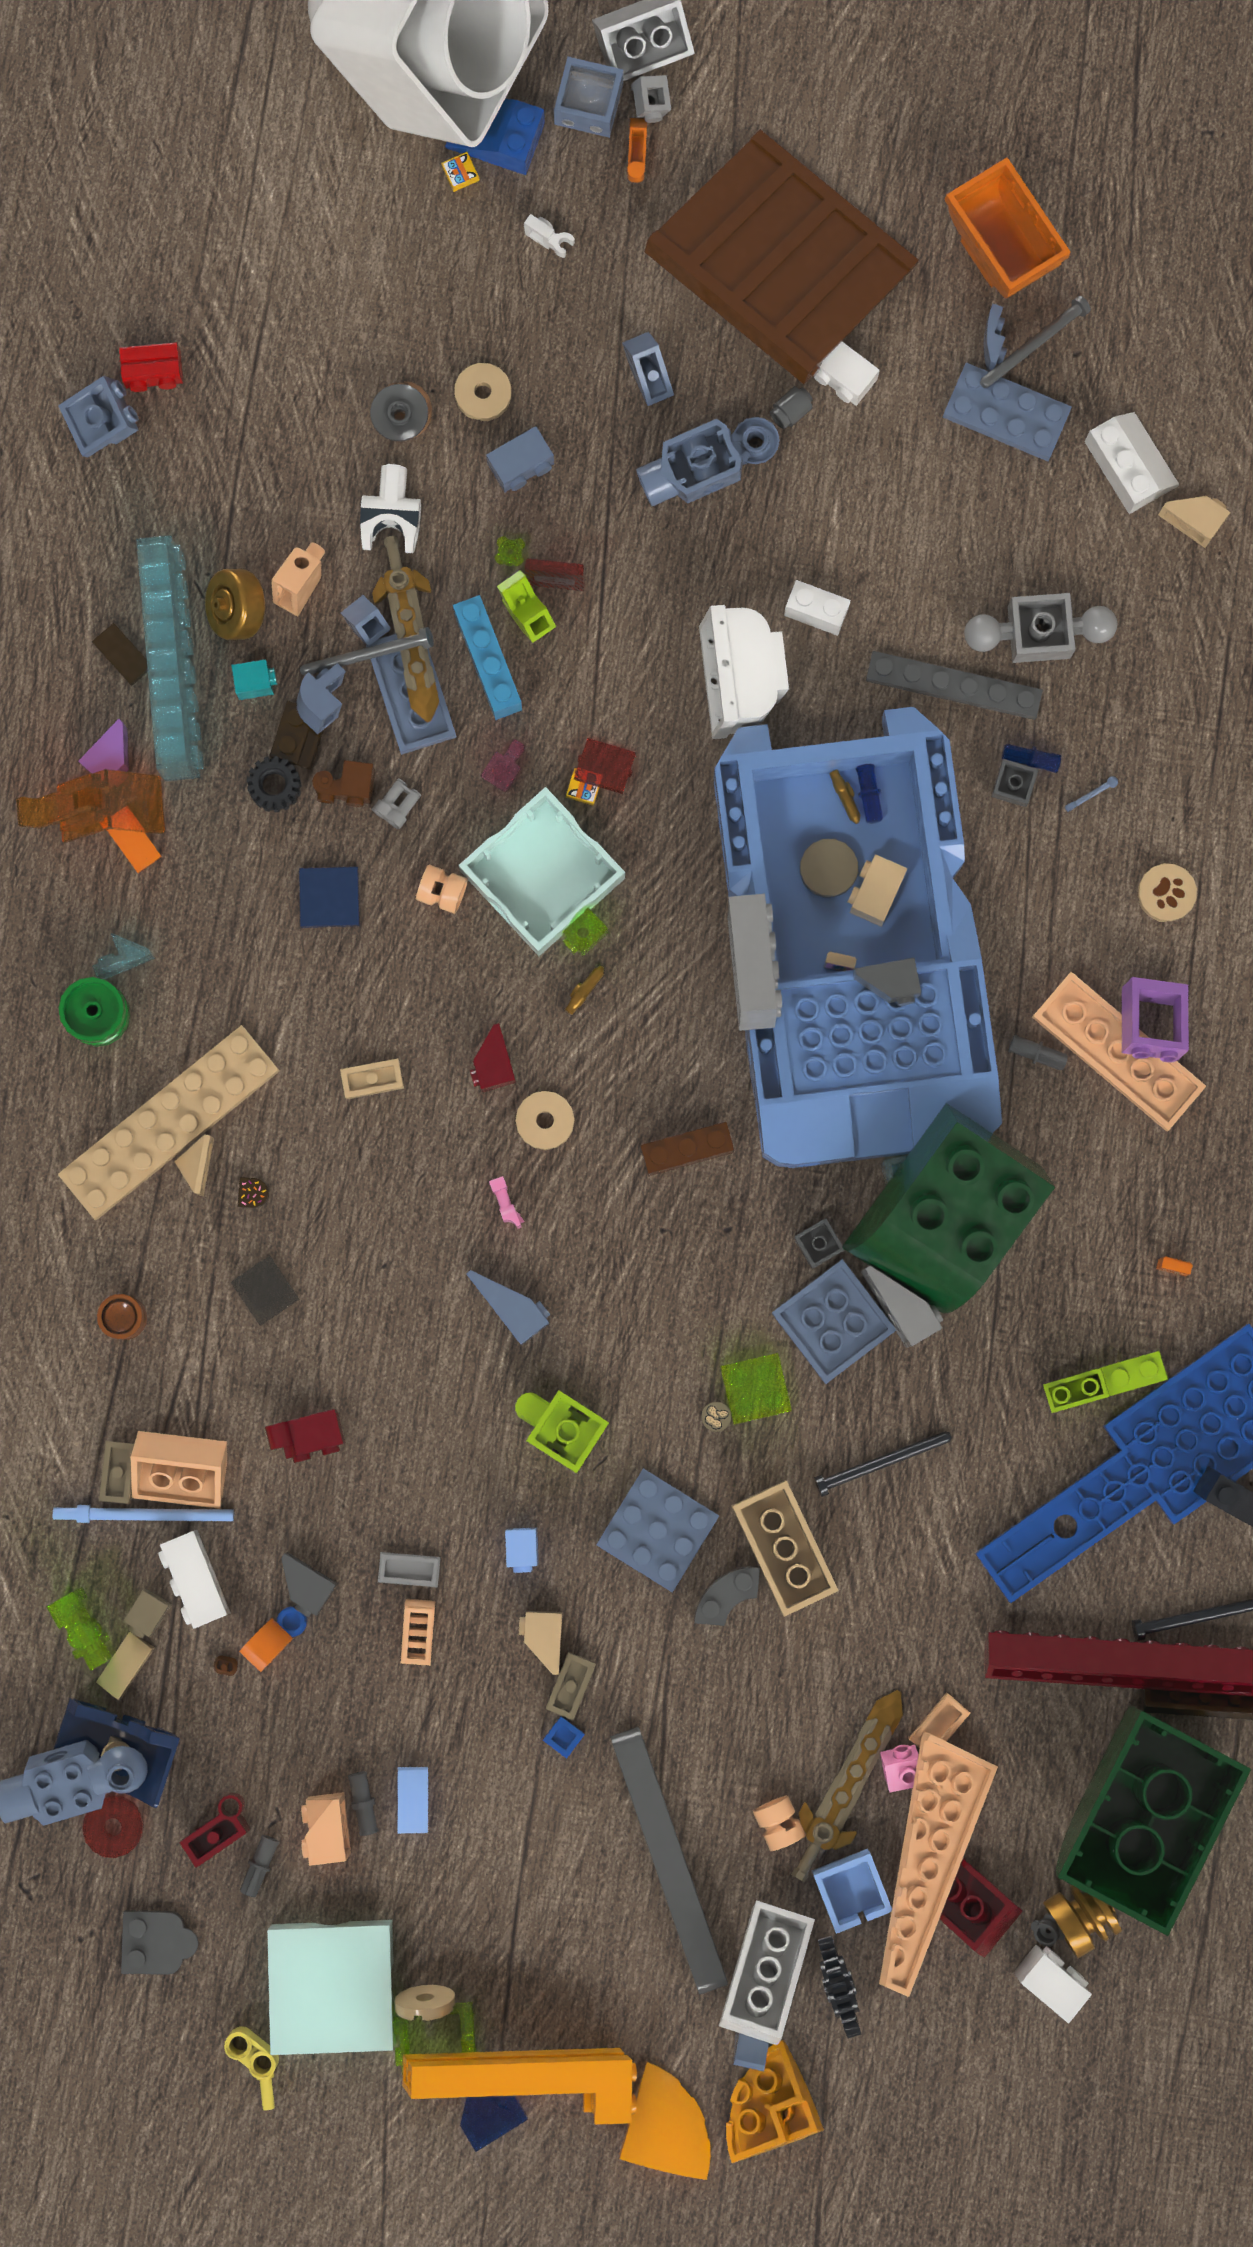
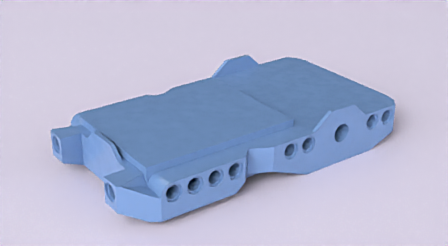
[714,707,1002,1168]

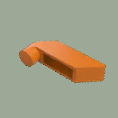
[627,118,647,183]

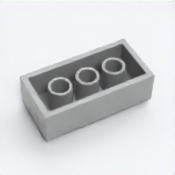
[727,894,782,1031]

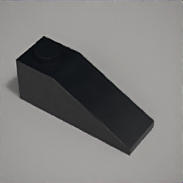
[1193,1466,1253,1527]

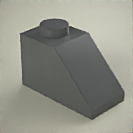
[853,958,921,1006]
[281,1552,338,1617]

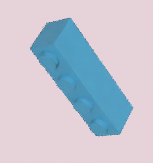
[453,595,522,720]

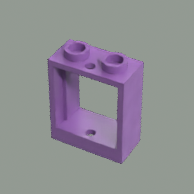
[1122,977,1189,1062]

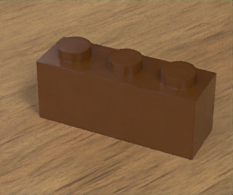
[640,1122,734,1177]

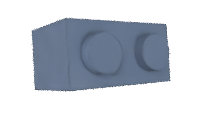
[486,426,554,492]

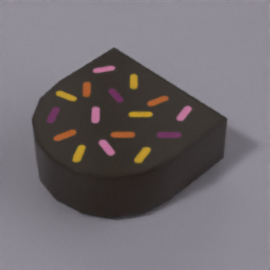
[238,1177,269,1208]

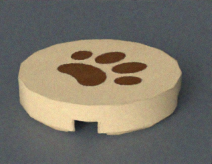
[1138,863,1197,922]

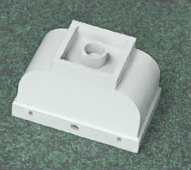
[699,605,789,739]

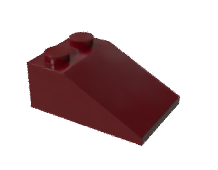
[939,1858,1023,1958]

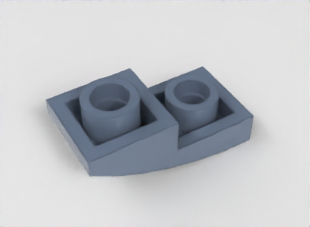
[984,303,1007,372]

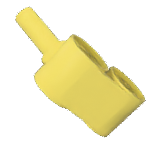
[224,2026,279,2110]

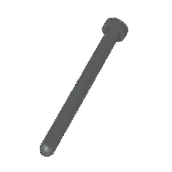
[980,296,1091,388]
[300,627,434,675]

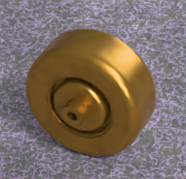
[205,569,265,640]

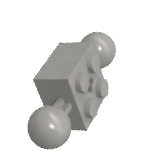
[964,593,1118,663]

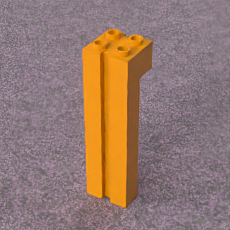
[402,2048,637,2125]

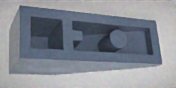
[466,1270,550,1345]

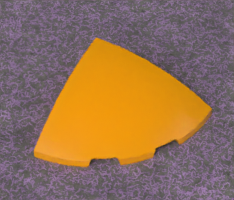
[726,2040,824,2163]
[619,2061,711,2180]

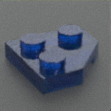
[460,2095,528,2152]

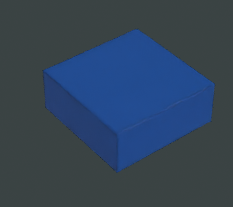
[543,1716,585,1759]

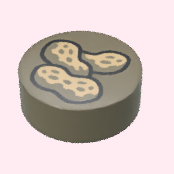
[701,1402,731,1432]

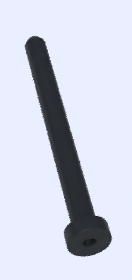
[814,1431,952,1497]
[1132,1599,1253,1641]

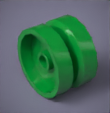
[59,977,130,1047]

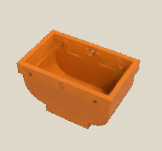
[945,157,1071,298]

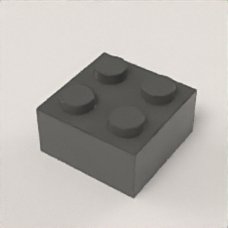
[991,759,1039,807]
[793,1218,844,1269]

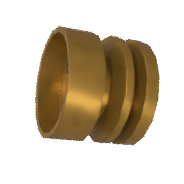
[1043,1885,1122,1959]

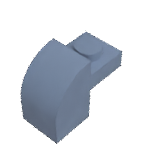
[297,663,345,734]

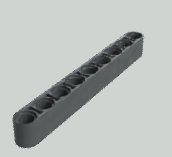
[610,1726,728,1995]

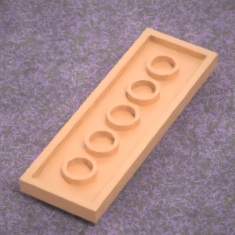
[1032,972,1206,1131]

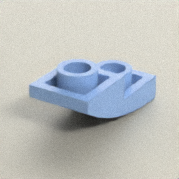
[397,1767,428,1834]

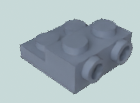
[58,376,139,458]

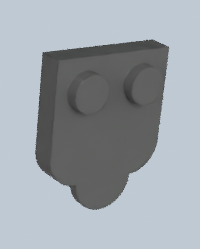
[121,1910,199,1975]

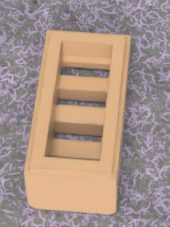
[401,1599,435,1665]

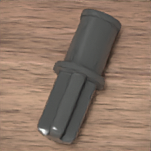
[1008,1034,1068,1070]
[240,1835,280,1897]

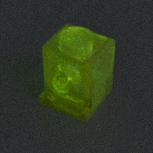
[562,907,608,957]

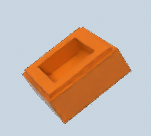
[1156,1256,1193,1276]

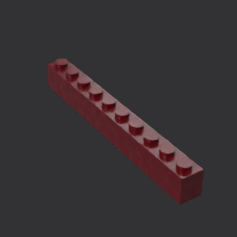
[985,1630,1253,1696]

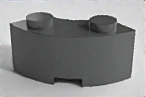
[694,1566,760,1626]

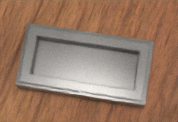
[378,1552,441,1587]

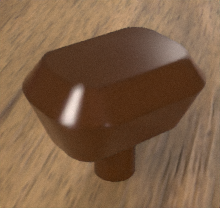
[213,1655,238,1676]

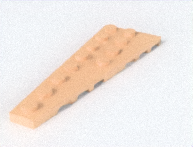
[879,1732,998,1997]

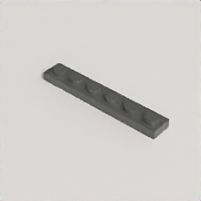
[866,651,1043,720]

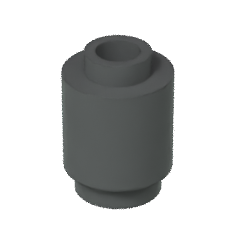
[770,386,813,429]

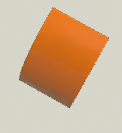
[239,1618,293,1672]

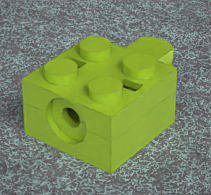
[515,1390,609,1473]

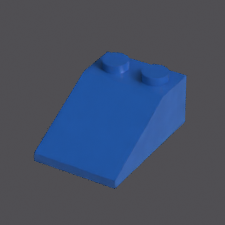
[445,99,545,175]

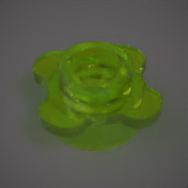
[495,536,525,567]

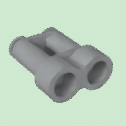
[372,778,421,830]

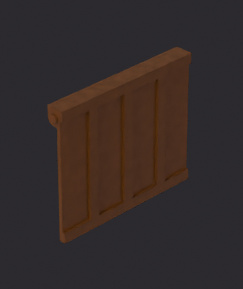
[644,129,919,384]

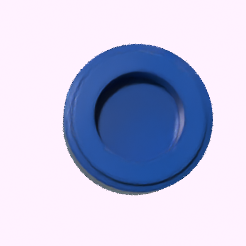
[276,1606,307,1637]

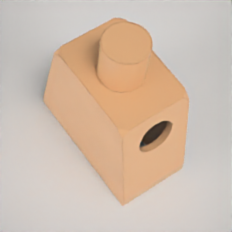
[272,542,325,617]

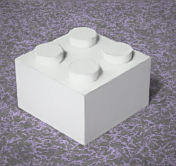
[1013,1945,1092,2023]

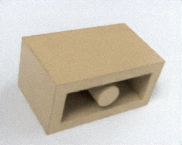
[847,854,908,927]

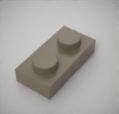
[99,1441,134,1504]
[546,1652,596,1720]

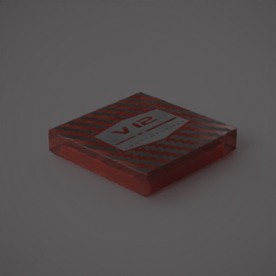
[525,558,585,591]

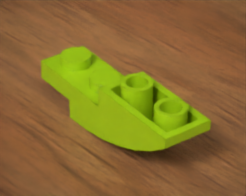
[1043,1350,1168,1413]

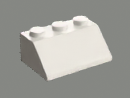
[1085,412,1179,514]

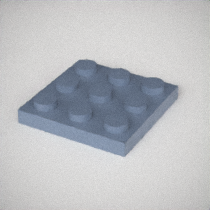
[771,1259,896,1384]
[596,1468,719,1593]

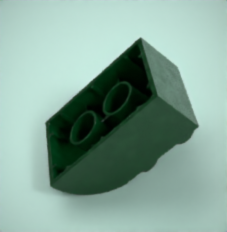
[842,1103,1055,1313]
[1056,1704,1252,1936]

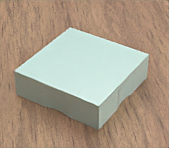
[459,787,625,956]
[267,1920,396,2055]

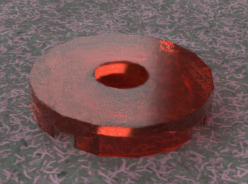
[82,1796,144,1858]

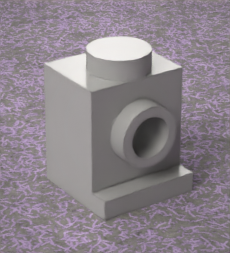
[631,75,671,123]

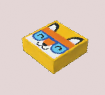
[441,152,479,192]
[566,768,602,806]

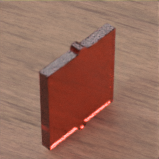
[574,738,636,794]

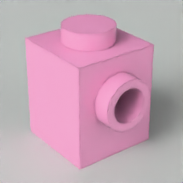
[880,1745,919,1793]

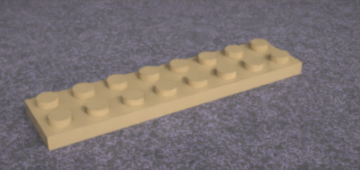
[58,1025,280,1220]

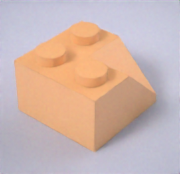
[301,1792,351,1866]

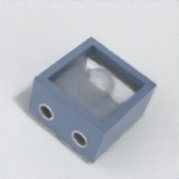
[554,57,623,138]

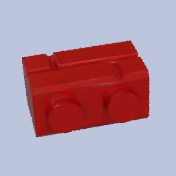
[119,342,183,392]

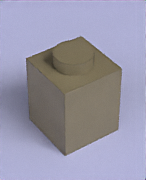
[124,1589,172,1638]

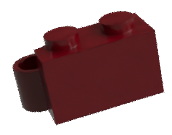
[265,1409,346,1463]
[179,1793,251,1868]

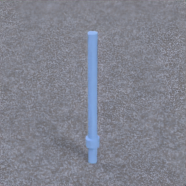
[53,1505,234,1523]

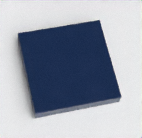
[299,867,360,928]

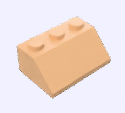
[131,1431,227,1509]

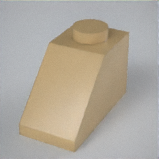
[1158,496,1231,548]
[519,1610,562,1675]

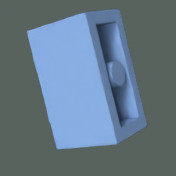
[505,1528,538,1573]

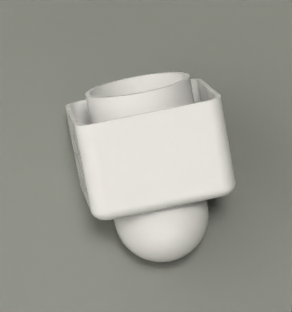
[308,0,548,147]

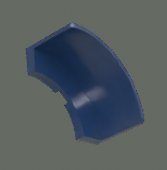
[53,1698,180,1808]

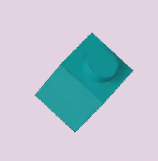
[231,659,277,700]

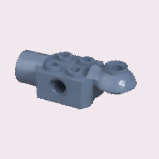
[636,417,780,507]
[0,1740,148,1826]

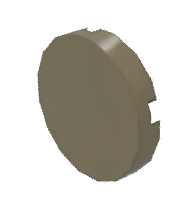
[800,839,858,898]

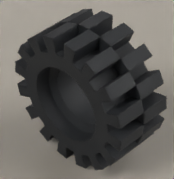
[247,756,302,813]

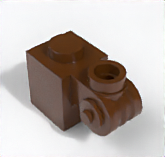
[312,760,375,807]

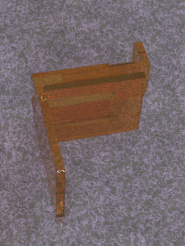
[16,769,165,843]

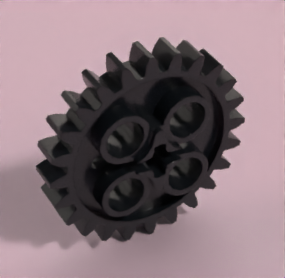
[818,1936,862,2039]

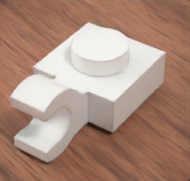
[524,214,575,258]

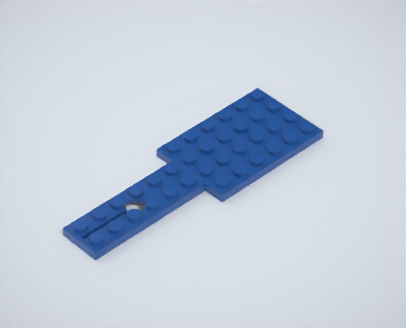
[975,1324,1253,1603]

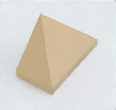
[174,1135,214,1196]

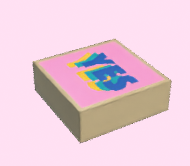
[824,951,857,971]

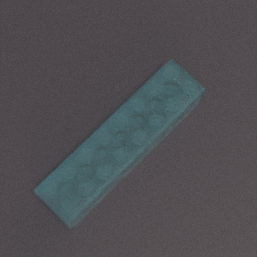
[136,535,204,781]

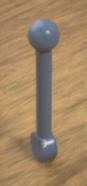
[1064,776,1118,812]

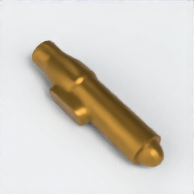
[829,770,861,824]
[564,966,604,1015]

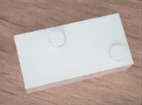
[719,1900,815,2045]

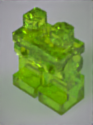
[46,1587,112,1671]

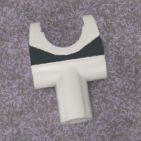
[360,464,421,553]

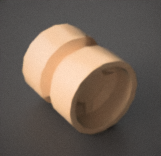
[416,864,468,914]
[753,1795,806,1851]

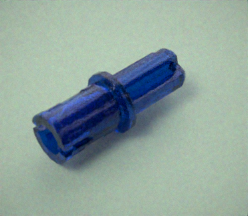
[1002,744,1061,773]
[856,764,883,824]

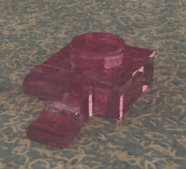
[480,739,525,793]

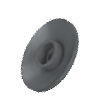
[370,384,428,441]

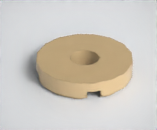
[455,363,512,421]
[515,1091,575,1150]
[395,1985,456,2021]

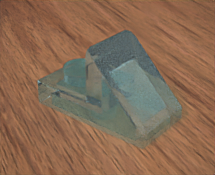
[92,933,155,979]

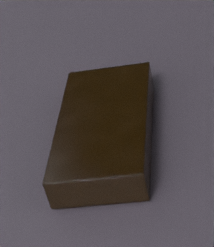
[92,623,153,686]

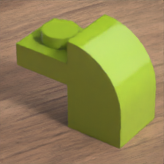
[497,570,556,643]

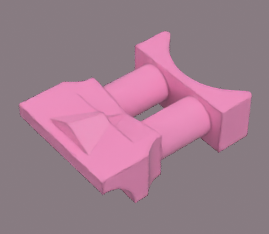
[489,1176,525,1229]

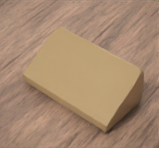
[96,1632,155,1700]

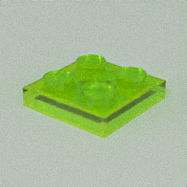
[720,1353,792,1425]

